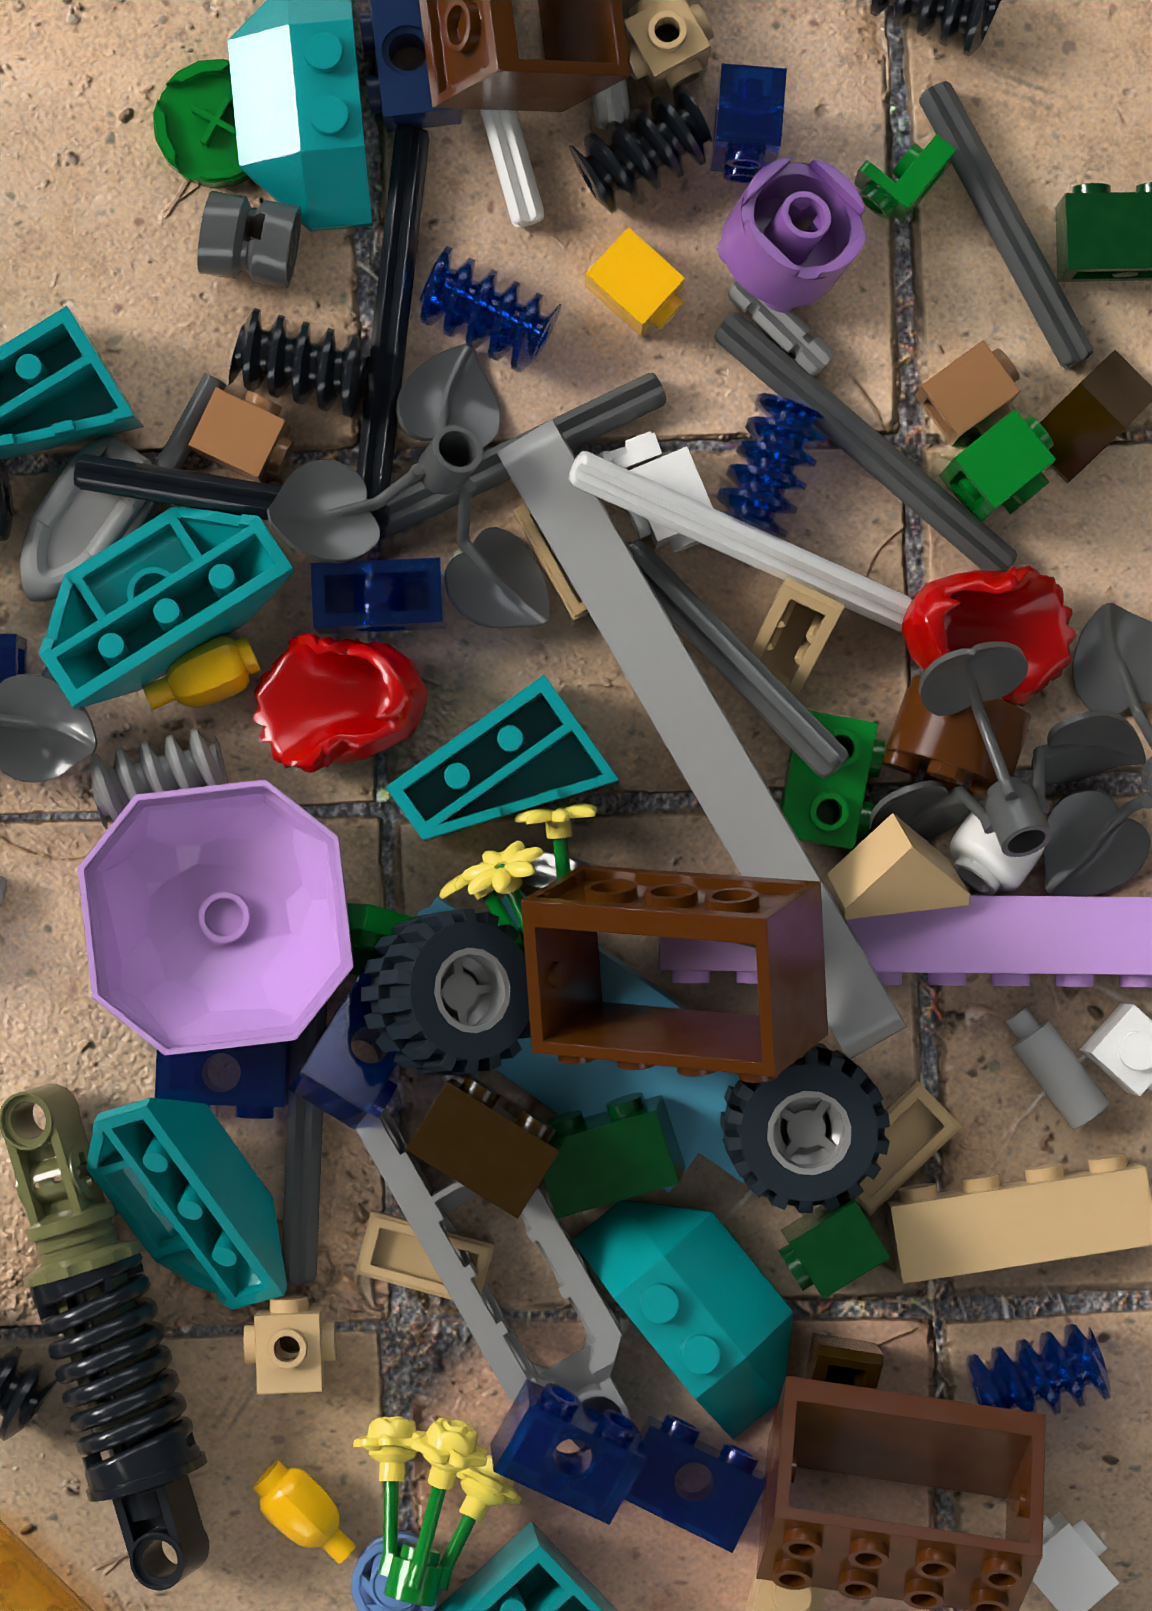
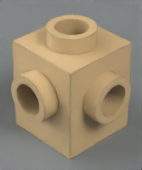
[624,0,714,96]
[243,1295,337,1395]

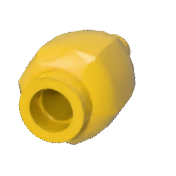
[142,635,261,710]
[252,1460,356,1564]

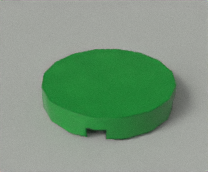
[153,59,250,188]

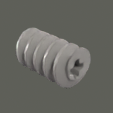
[90,729,229,830]

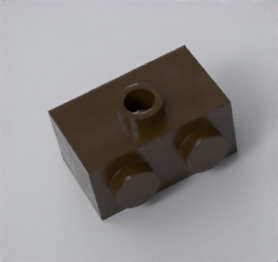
[406,1075,562,1219]

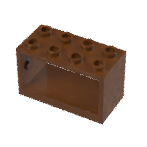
[419,0,631,112]
[521,865,828,1083]
[756,1376,1046,1611]

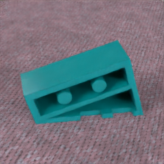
[0,306,144,460]
[385,675,619,842]
[434,1520,617,1611]

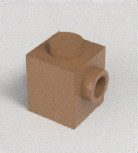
[914,340,1021,446]
[188,387,294,483]

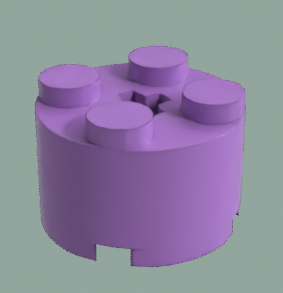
[717,157,866,313]

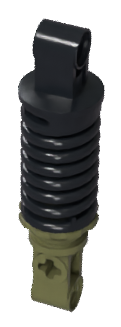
[0,1084,209,1591]

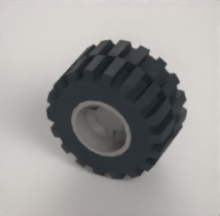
[361,909,531,1076]
[720,1043,890,1213]

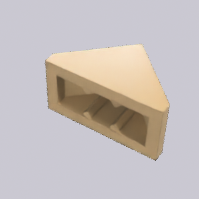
[750,577,845,698]
[826,813,970,920]

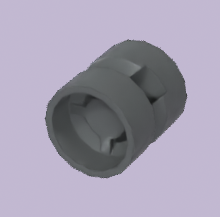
[197,191,301,288]

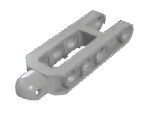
[351,1073,630,1452]

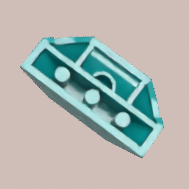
[227,0,373,232]
[39,506,295,710]
[86,1097,288,1310]
[572,1200,794,1440]

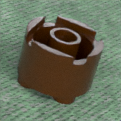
[881,676,1031,800]

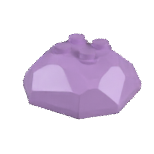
[77,779,354,1056]

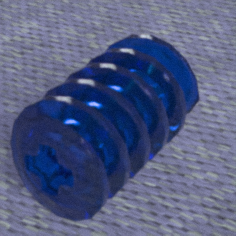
[420,246,562,373]
[716,393,826,538]
[966,1323,1111,1416]

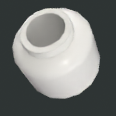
[949,801,1045,896]

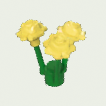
[353,1416,522,1607]

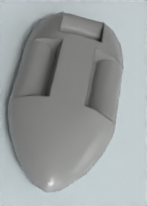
[20,436,152,602]

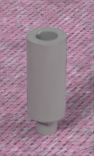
[1005,1006,1110,1129]

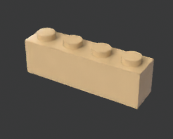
[885,1154,1152,1284]

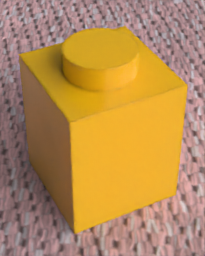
[585,227,685,337]

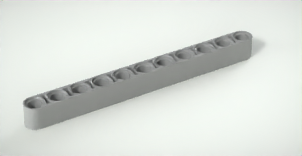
[497,419,907,1059]

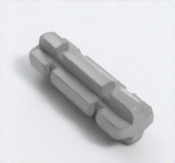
[728,281,834,377]

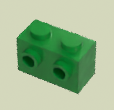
[939,409,1056,521]
[780,710,886,851]

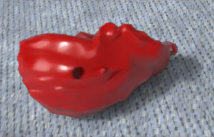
[901,566,1076,707]
[253,632,428,773]

